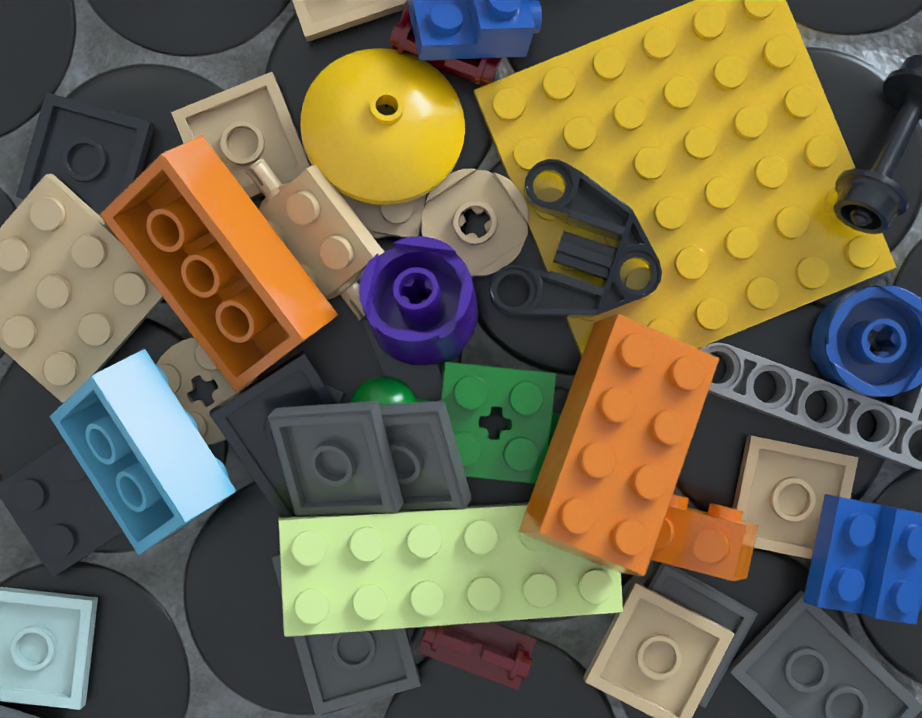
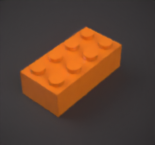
[100,136,338,392]
[518,314,719,576]

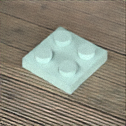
[0,587,98,710]

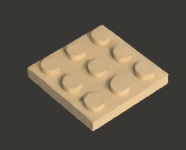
[0,174,164,403]

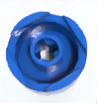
[810,286,922,397]

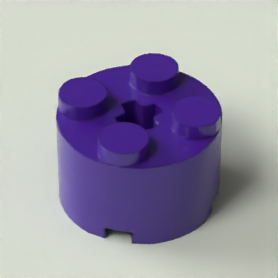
[359,236,478,365]

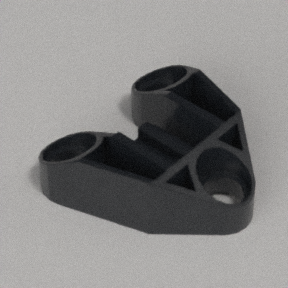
[489,159,662,318]

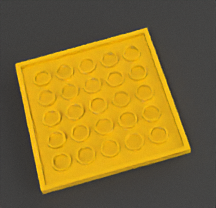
[474,0,896,358]

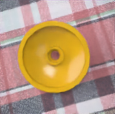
[300,48,465,205]

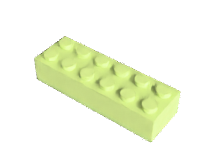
[278,502,623,637]

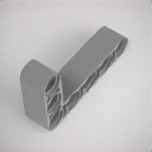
[698,343,922,470]

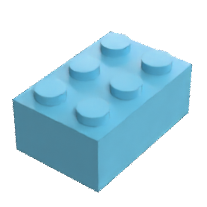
[49,349,236,555]

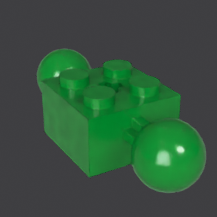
[349,362,561,484]

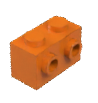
[650,494,759,581]

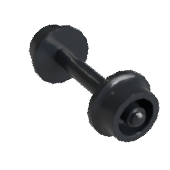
[834,55,922,234]

